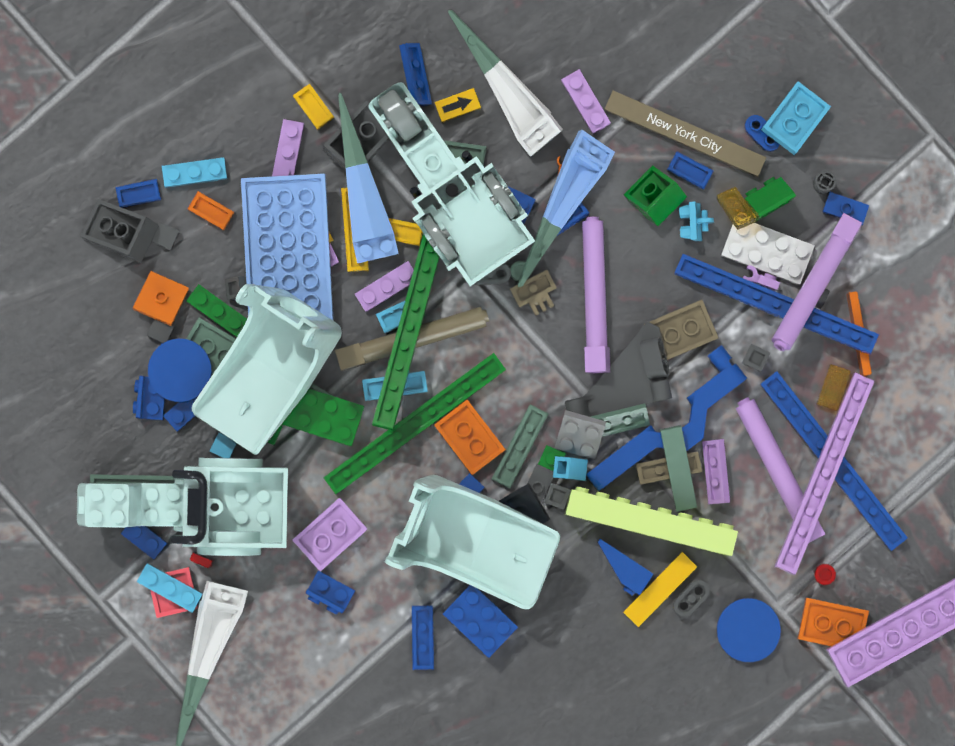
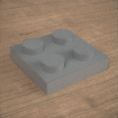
[555,410,606,460]

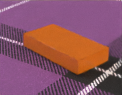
[188,191,235,230]

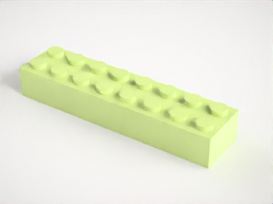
[564,487,738,556]

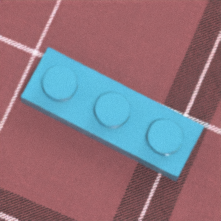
[162,157,227,188]
[362,371,428,401]
[137,563,203,613]

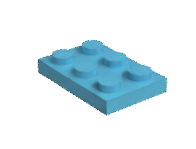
[761,81,831,155]

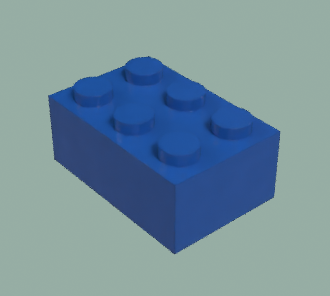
[443,585,518,658]

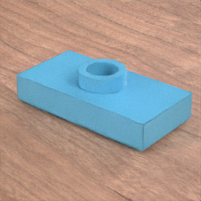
[376,301,405,334]

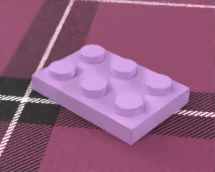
[293,498,368,572]

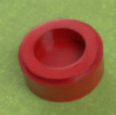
[814,564,836,585]

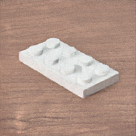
[721,216,815,285]

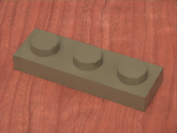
[636,451,702,485]

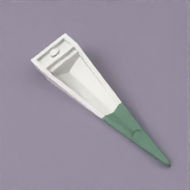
[448,10,563,156]
[176,581,248,746]

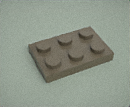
[644,300,719,360]

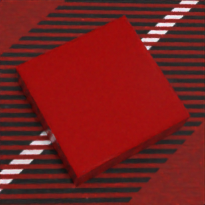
[190,552,214,568]

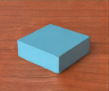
[210,432,237,458]

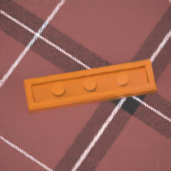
[846,291,872,376]

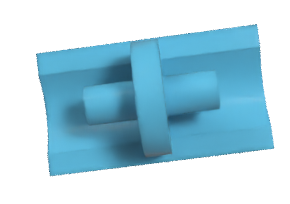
[679,202,714,242]

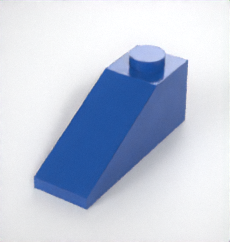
[597,539,653,596]

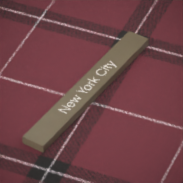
[604,90,767,177]

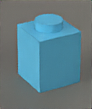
[553,456,588,481]

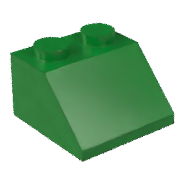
[624,165,687,226]
[743,177,796,222]

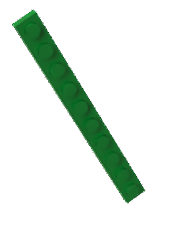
[372,234,440,431]
[323,353,506,494]

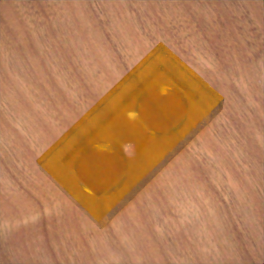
[717,187,756,230]
[817,364,851,411]

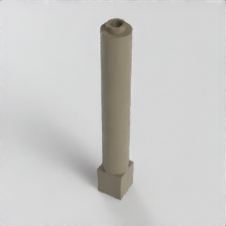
[335,307,489,371]

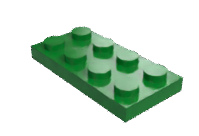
[281,389,365,447]

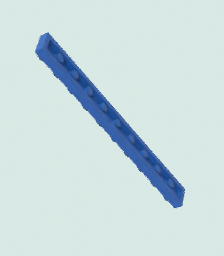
[675,254,879,355]
[760,371,908,551]

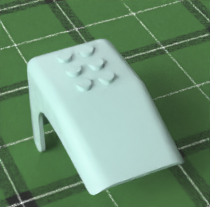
[192,284,342,455]
[385,475,560,609]

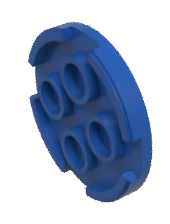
[148,339,212,402]
[717,598,781,662]

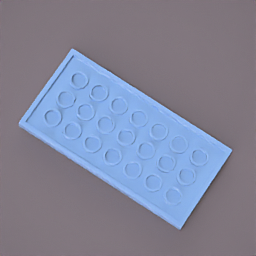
[241,174,334,321]

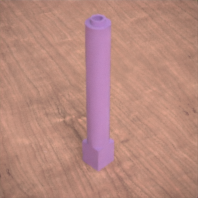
[772,213,862,351]
[582,217,610,374]
[735,397,825,543]

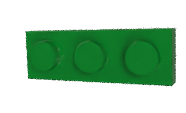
[187,284,247,337]

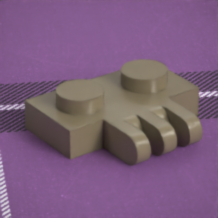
[510,270,557,316]

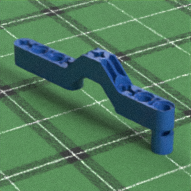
[586,345,747,491]

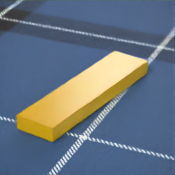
[341,188,369,272]
[623,552,697,627]

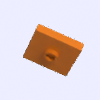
[133,271,189,326]

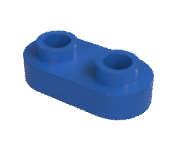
[744,115,780,152]

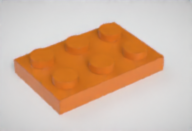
[434,400,506,475]
[797,598,869,646]

